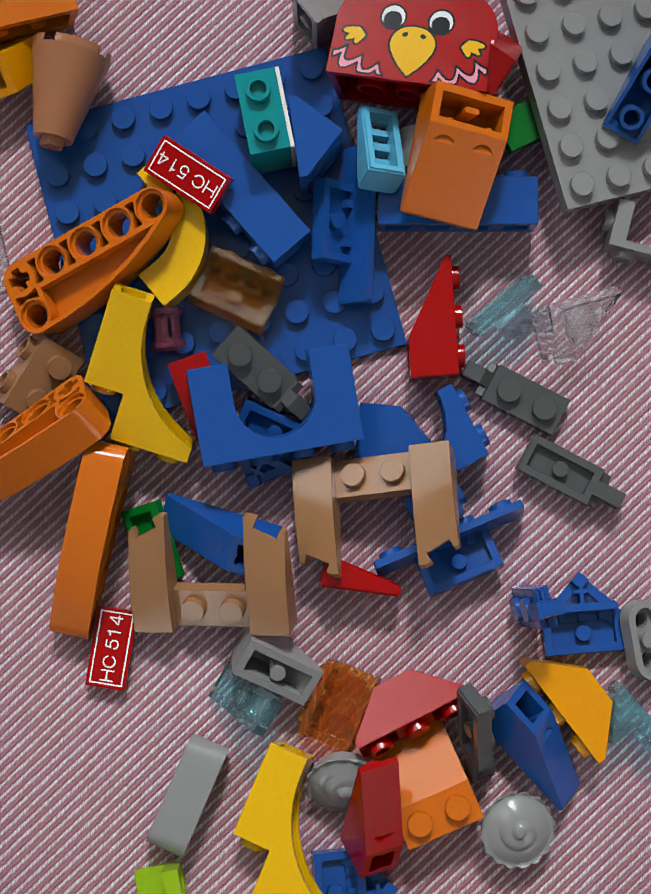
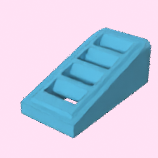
[357,105,406,193]

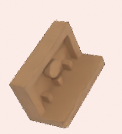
[0,333,85,414]

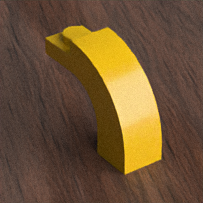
[137,167,209,312]

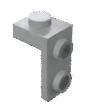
[600,198,651,269]

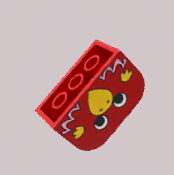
[326,0,500,110]

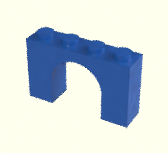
[186,343,364,473]

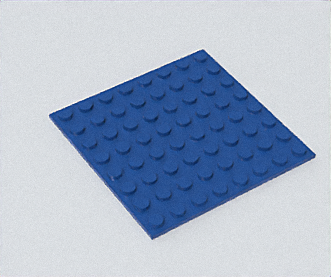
[25,46,407,424]

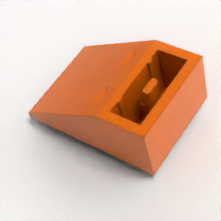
[400,80,514,231]

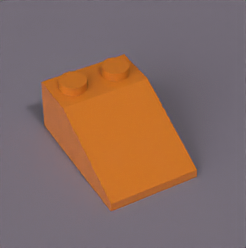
[370,719,484,850]

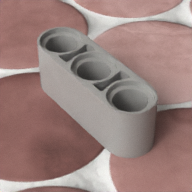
[146,733,229,857]

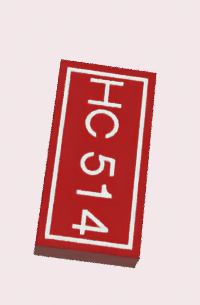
[144,135,234,214]
[85,605,136,691]

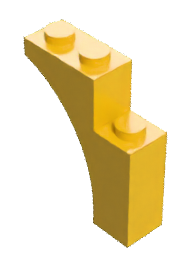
[84,283,194,463]
[233,740,323,894]

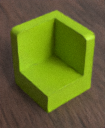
[134,860,188,894]

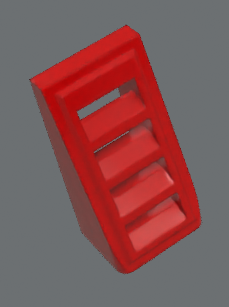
[320,560,401,597]

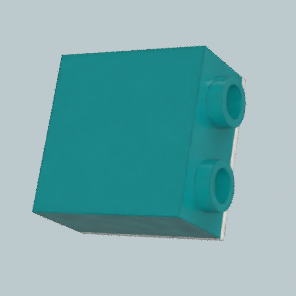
[234,66,297,174]

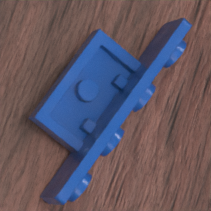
[311,145,377,305]
[373,499,524,598]

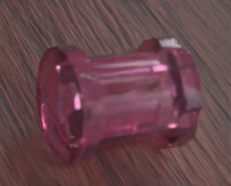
[149,306,187,352]

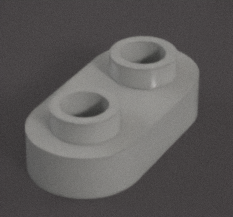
[620,600,651,680]

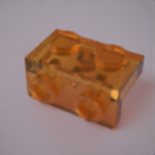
[188,246,285,335]
[298,658,382,752]

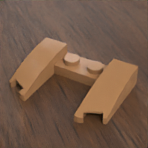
[292,440,461,578]
[128,512,298,636]

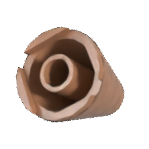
[32,32,112,151]

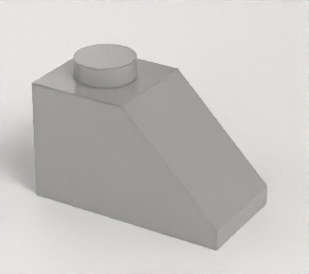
[292,0,344,49]
[232,627,323,706]

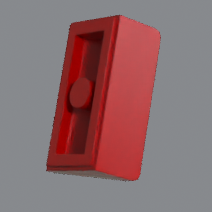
[487,31,522,95]

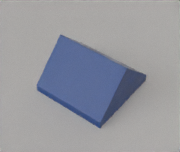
[288,95,343,196]

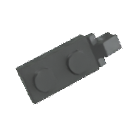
[212,324,311,420]
[460,361,570,436]
[514,433,626,509]
[456,683,496,784]

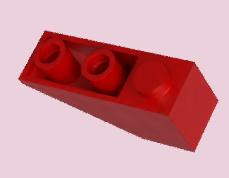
[406,255,465,381]
[340,757,403,879]

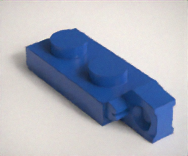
[509,584,564,630]

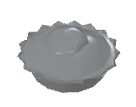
[304,751,369,814]
[479,791,556,870]

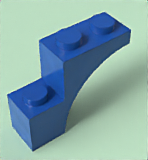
[402,383,490,523]

